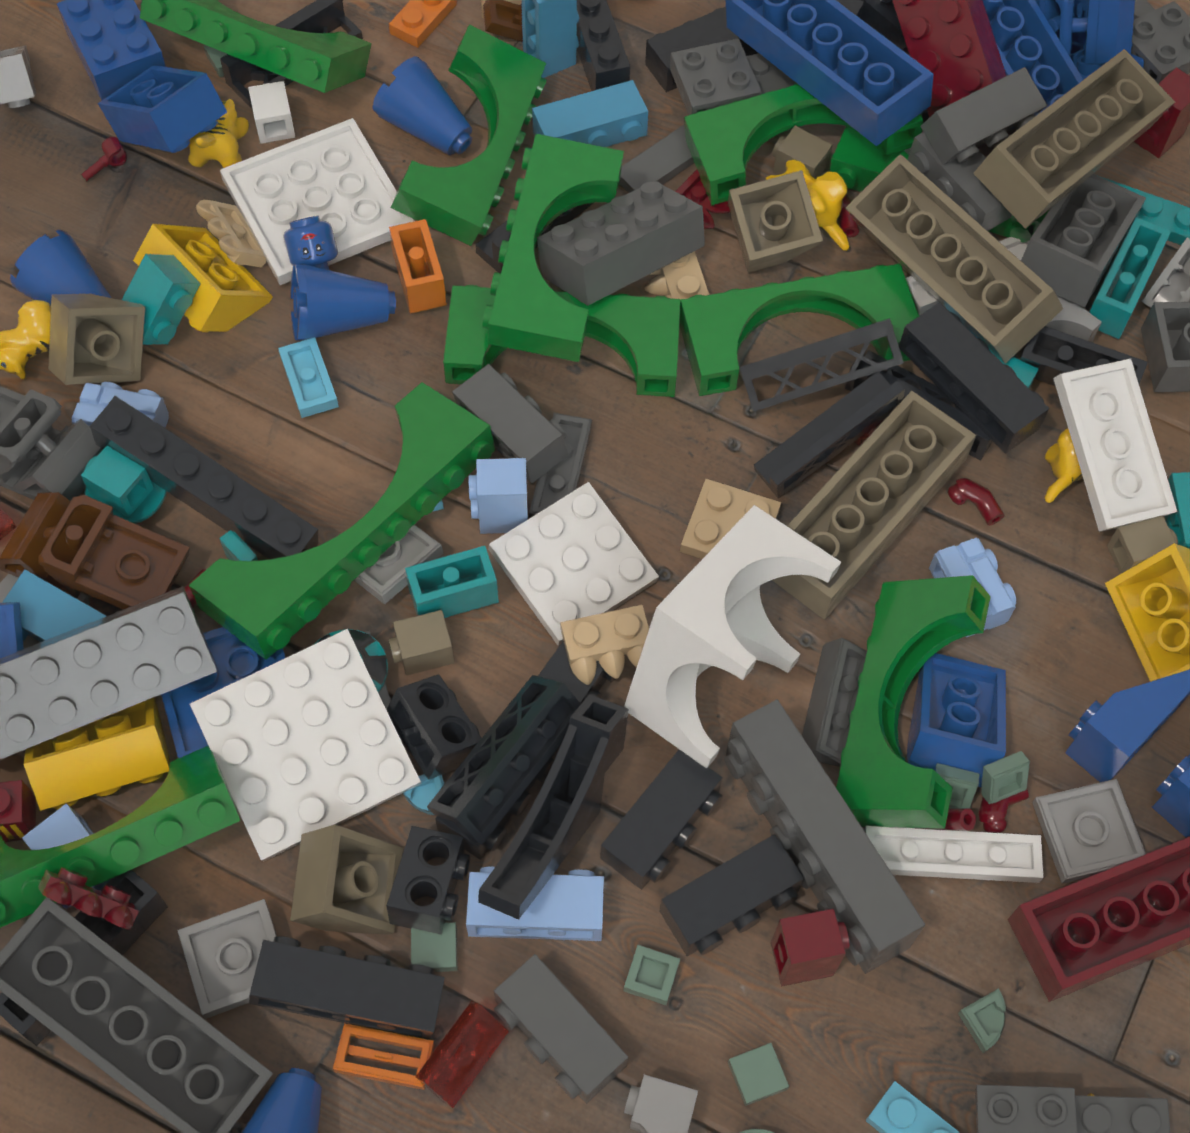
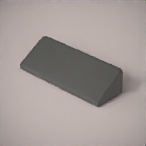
[802,638,867,767]

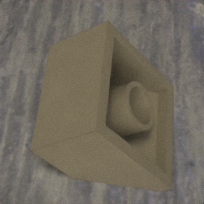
[728,170,823,273]
[48,294,145,385]
[290,824,403,935]

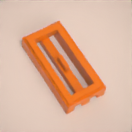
[333,1023,435,1090]

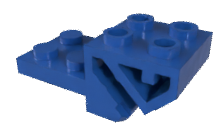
[1035,0,1135,64]

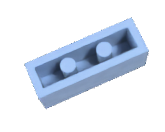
[466,867,604,941]

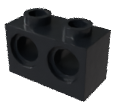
[386,674,481,780]
[386,826,470,934]

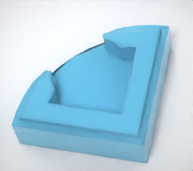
[403,774,444,816]

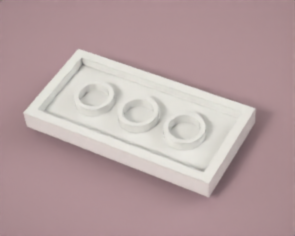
[1053,359,1177,532]

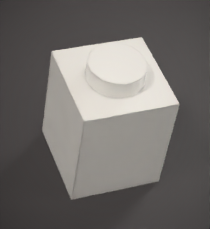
[248,81,296,144]

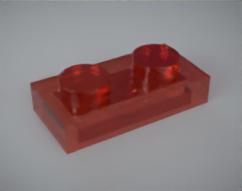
[415,1001,509,1108]

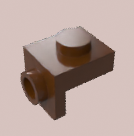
[483,0,523,42]

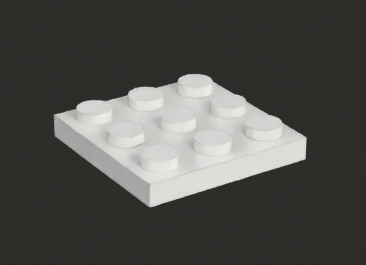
[488,482,659,646]

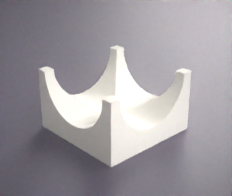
[624,505,841,768]

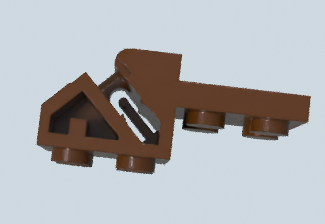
[0,492,190,609]

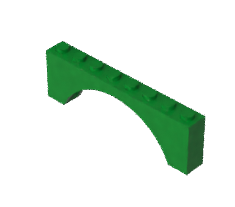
[189,382,495,660]

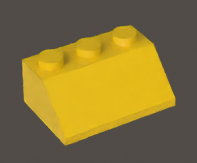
[133,224,273,333]
[1105,543,1190,682]
[23,697,170,811]

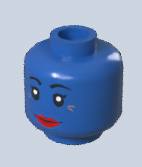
[283,215,338,269]

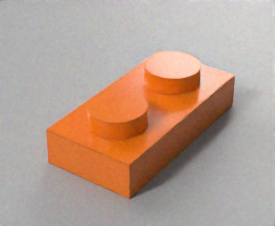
[389,0,457,48]

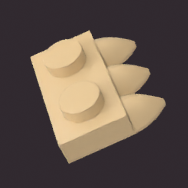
[196,200,266,268]
[644,251,709,300]
[560,605,649,685]

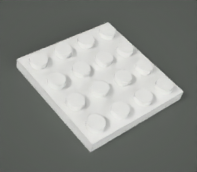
[220,118,414,285]
[190,629,422,862]

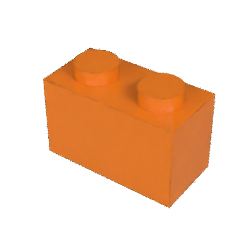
[389,219,447,314]

